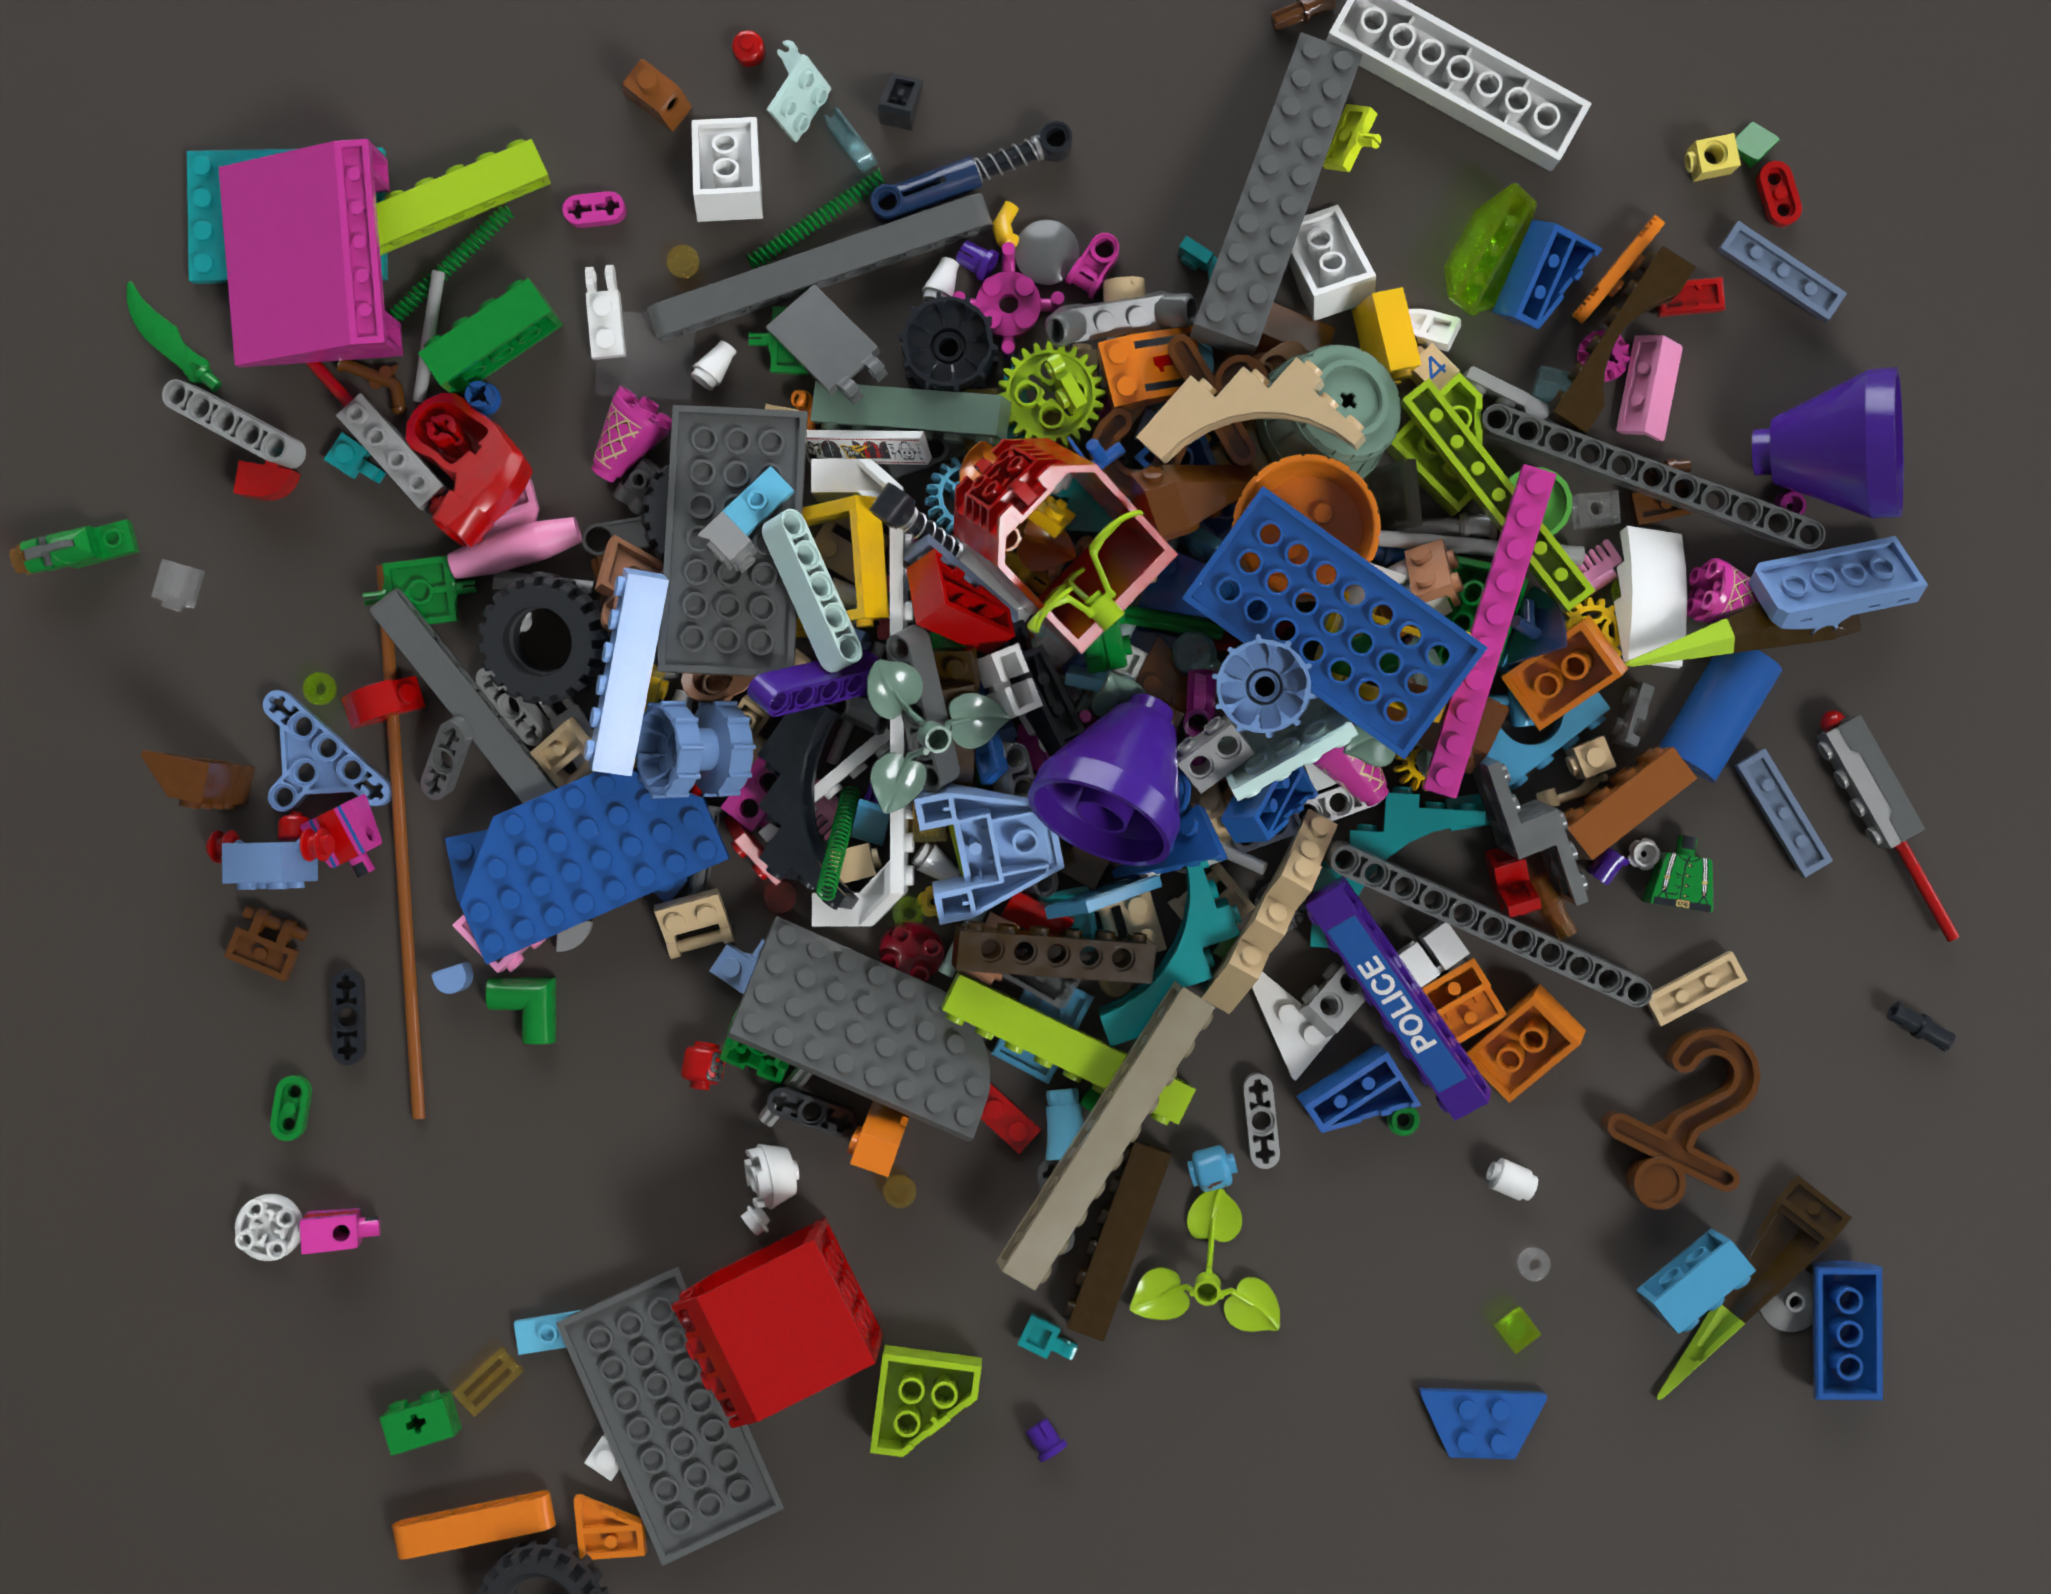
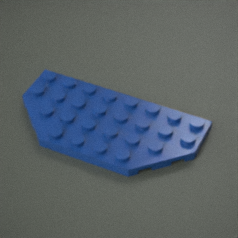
[460,770,731,965]

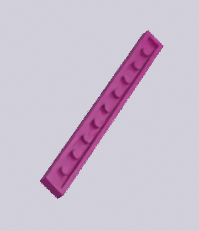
[1422,464,1557,799]

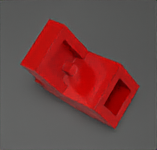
[233,460,301,501]
[341,676,426,729]
[1484,848,1542,918]

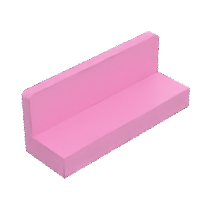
[1616,335,1683,441]

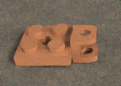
[595,535,664,632]

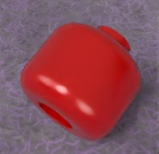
[732,30,766,67]
[277,811,310,842]

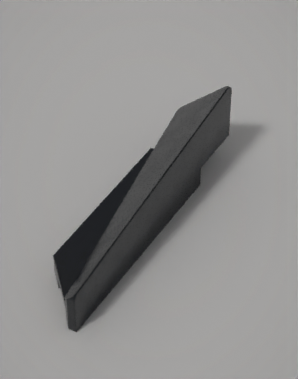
[989,619,1085,757]

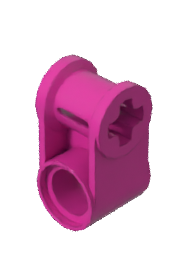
[1065,233,1119,300]

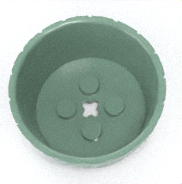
[1255,345,1401,479]

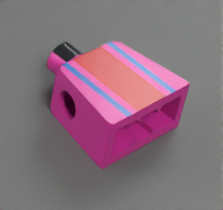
[300,794,382,878]
[300,1208,381,1254]

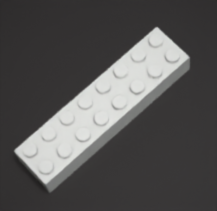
[1326,0,1592,172]

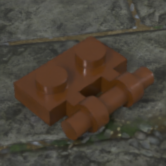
[1624,458,1694,527]
[224,905,309,982]

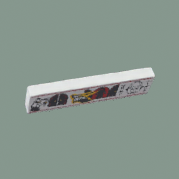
[806,430,932,465]

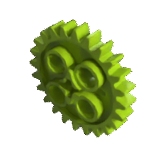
[998,341,1105,448]

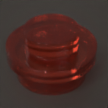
[763,881,797,913]

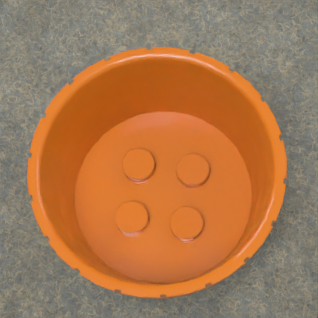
[1232,454,1381,603]

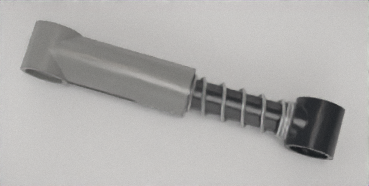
[869,482,1038,622]

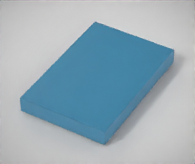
[1044,874,1162,919]
[991,988,1094,1084]

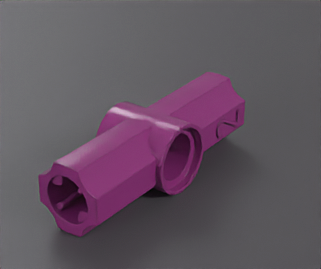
[1183,669,1218,766]

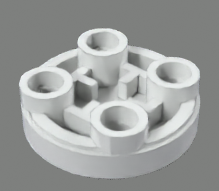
[235,1194,302,1261]

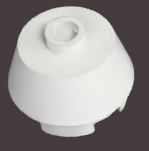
[744,1144,799,1209]

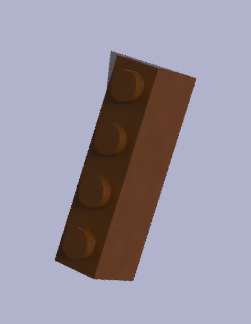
[141,749,255,810]

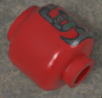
[681,1041,726,1091]

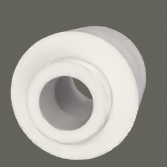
[1486,1158,1538,1201]

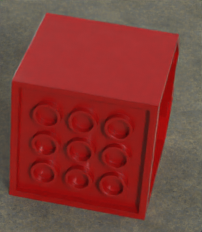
[953,438,1178,654]
[671,1217,884,1428]

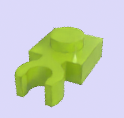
[1044,353,1088,415]

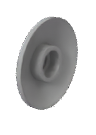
[1760,1270,1813,1332]

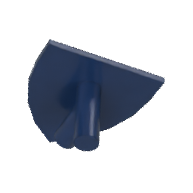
[1508,586,1567,665]

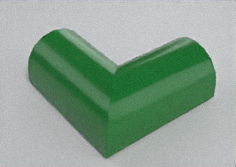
[486,977,556,1044]

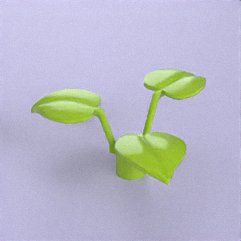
[1027,510,1144,634]
[1130,1188,1280,1332]

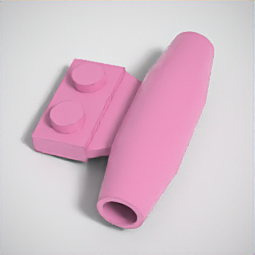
[447,478,582,579]

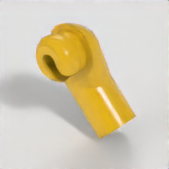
[992,201,1019,247]

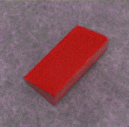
[1001,890,1075,946]

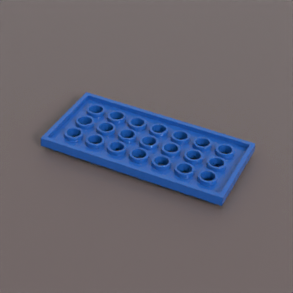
[1182,486,1488,760]

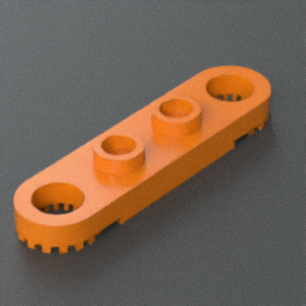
[1572,214,1666,324]

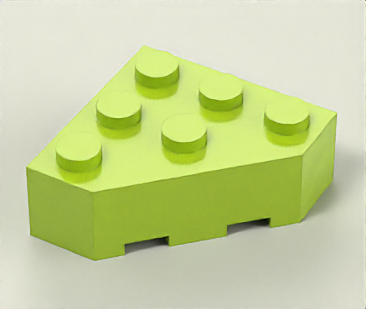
[1385,372,1482,517]
[870,1345,982,1457]

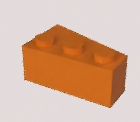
[847,1101,910,1177]

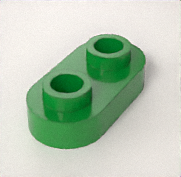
[270,1075,312,1141]

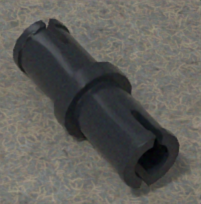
[1887,1001,1956,1052]

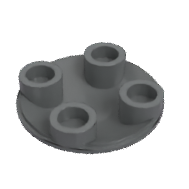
[1015,220,1079,285]

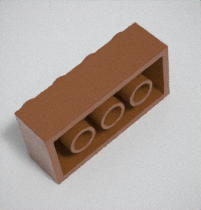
[1563,746,1698,860]

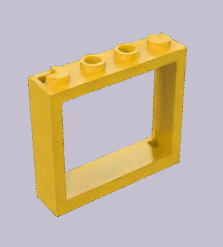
[796,495,890,639]

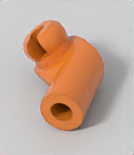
[790,390,818,430]

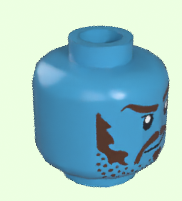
[1187,1145,1238,1192]

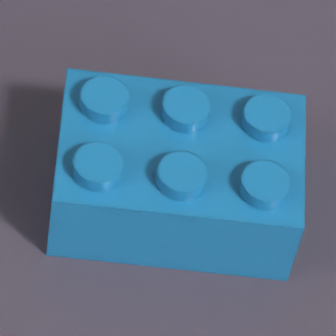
[1636,1228,1756,1334]

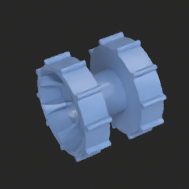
[1212,634,1317,738]
[636,701,756,799]

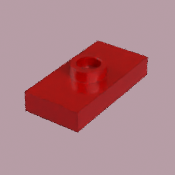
[1656,277,1726,318]

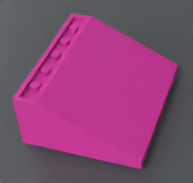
[218,139,403,368]

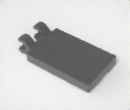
[766,284,888,405]

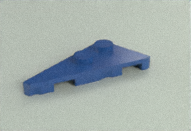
[1112,804,1228,880]

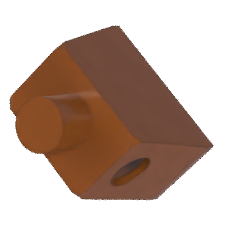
[622,59,692,133]

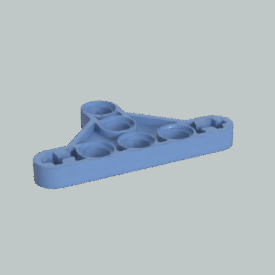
[263,690,391,812]

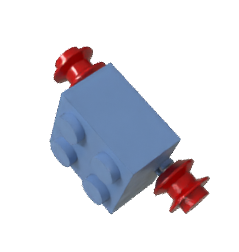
[206,828,335,890]

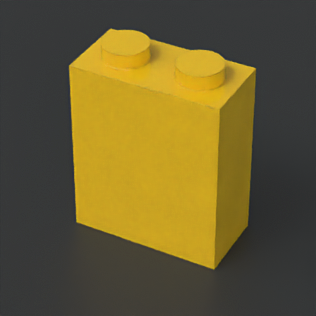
[1351,287,1422,386]

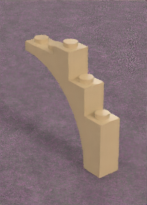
[1136,357,1366,465]
[1201,809,1338,1014]

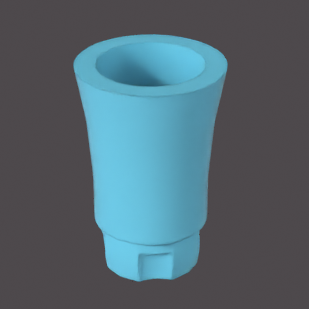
[1046,1088,1084,1160]

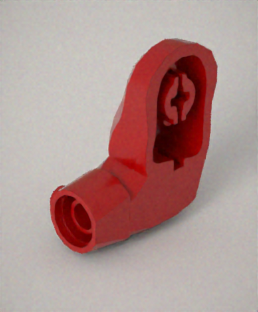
[405,393,533,549]

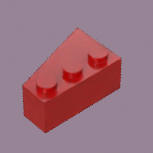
[906,548,1015,655]

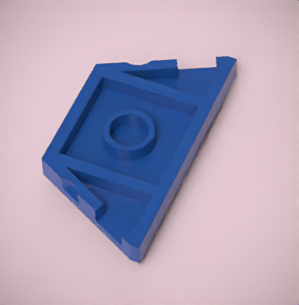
[1419,1388,1547,1460]

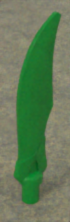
[126,281,222,392]

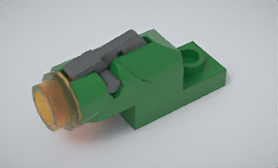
[9,519,139,575]

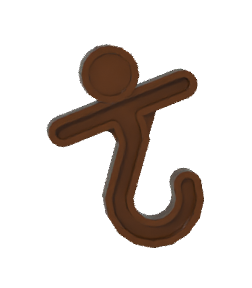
[1090,335,1268,498]
[1601,1027,1761,1210]

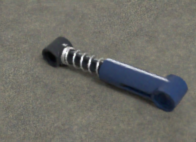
[871,120,1072,224]

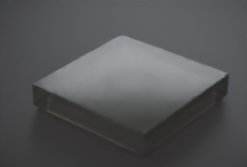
[1365,459,1422,531]

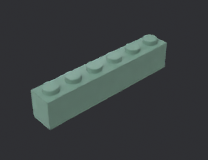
[810,381,1011,446]

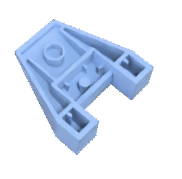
[914,783,1064,925]

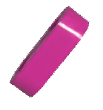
[563,191,627,228]

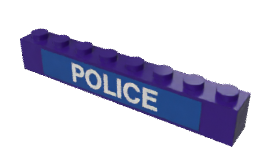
[1305,876,1492,1121]

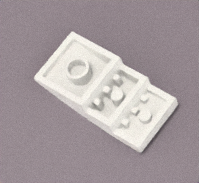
[1614,526,1687,668]

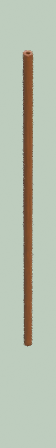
[376,565,426,1120]

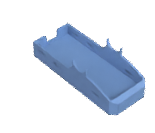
[1749,536,1928,636]

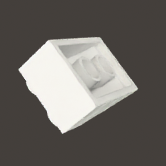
[692,117,763,222]
[1289,205,1376,321]

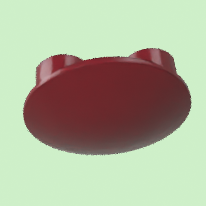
[879,921,944,982]

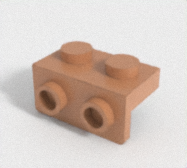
[1404,539,1464,607]

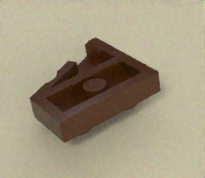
[1135,636,1188,711]

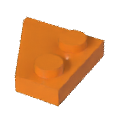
[574,1494,647,1560]

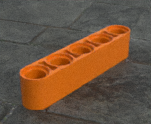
[392,1490,556,1560]

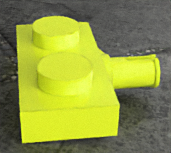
[1323,104,1381,172]

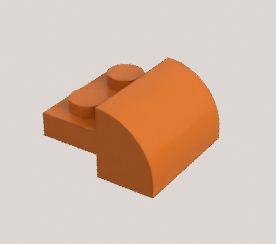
[1422,958,1507,1043]

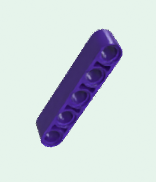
[747,650,881,717]

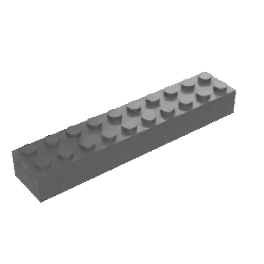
[1189,32,1362,357]

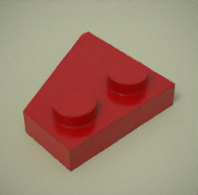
[723,815,784,885]

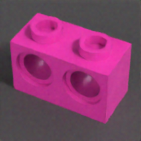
[720,756,778,832]

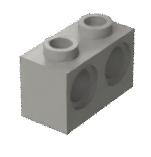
[1177,714,1255,794]
[1298,961,1365,1038]

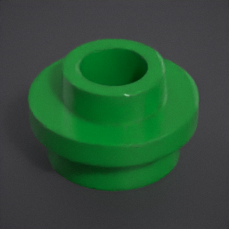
[1386,1107,1420,1136]

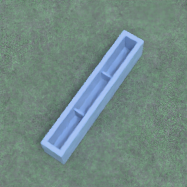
[584,567,669,776]

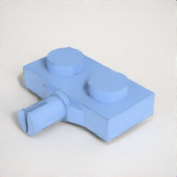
[709,939,765,994]

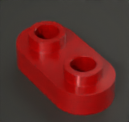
[1756,161,1802,228]

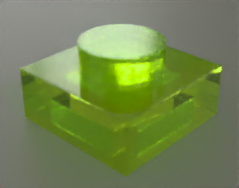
[1493,1306,1542,1354]

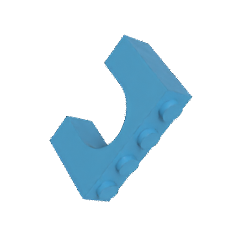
[1487,692,1611,790]

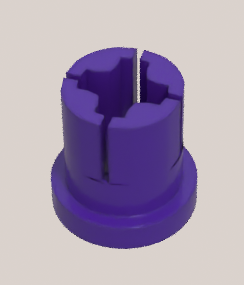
[956,240,999,282]
[1586,847,1630,886]
[1026,1418,1068,1463]

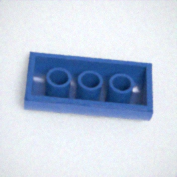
[1659,650,1782,783]
[1813,1260,1883,1401]

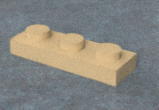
[1647,951,1748,1026]

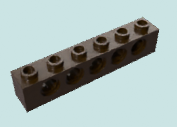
[951,921,1156,984]

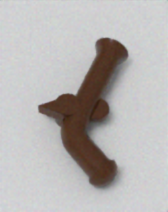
[337,360,408,415]

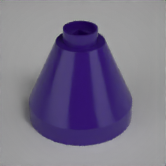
[1752,367,1904,519]
[1028,694,1180,866]

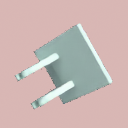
[766,40,832,143]

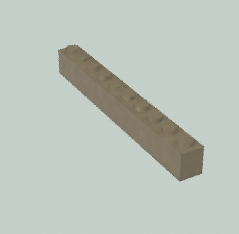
[996,981,1215,1290]

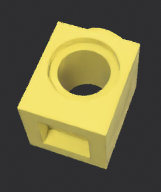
[1684,133,1741,182]

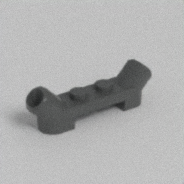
[1045,291,1197,347]

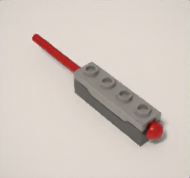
[305,362,452,517]
[1815,710,1960,942]

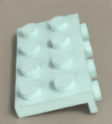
[1218,693,1359,801]

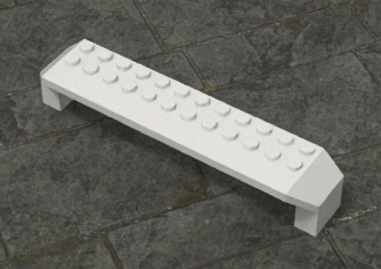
[811,459,915,926]

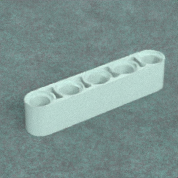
[762,509,862,673]

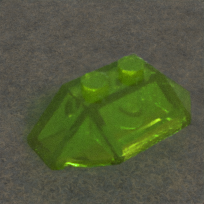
[1444,183,1537,316]

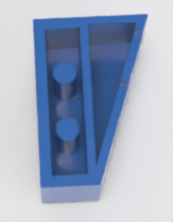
[1492,220,1603,329]
[1221,766,1319,843]
[1296,1043,1422,1133]

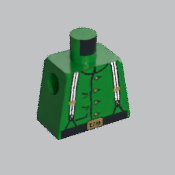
[1642,835,1713,913]

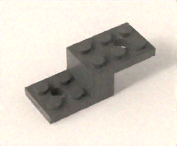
[1472,756,1589,906]

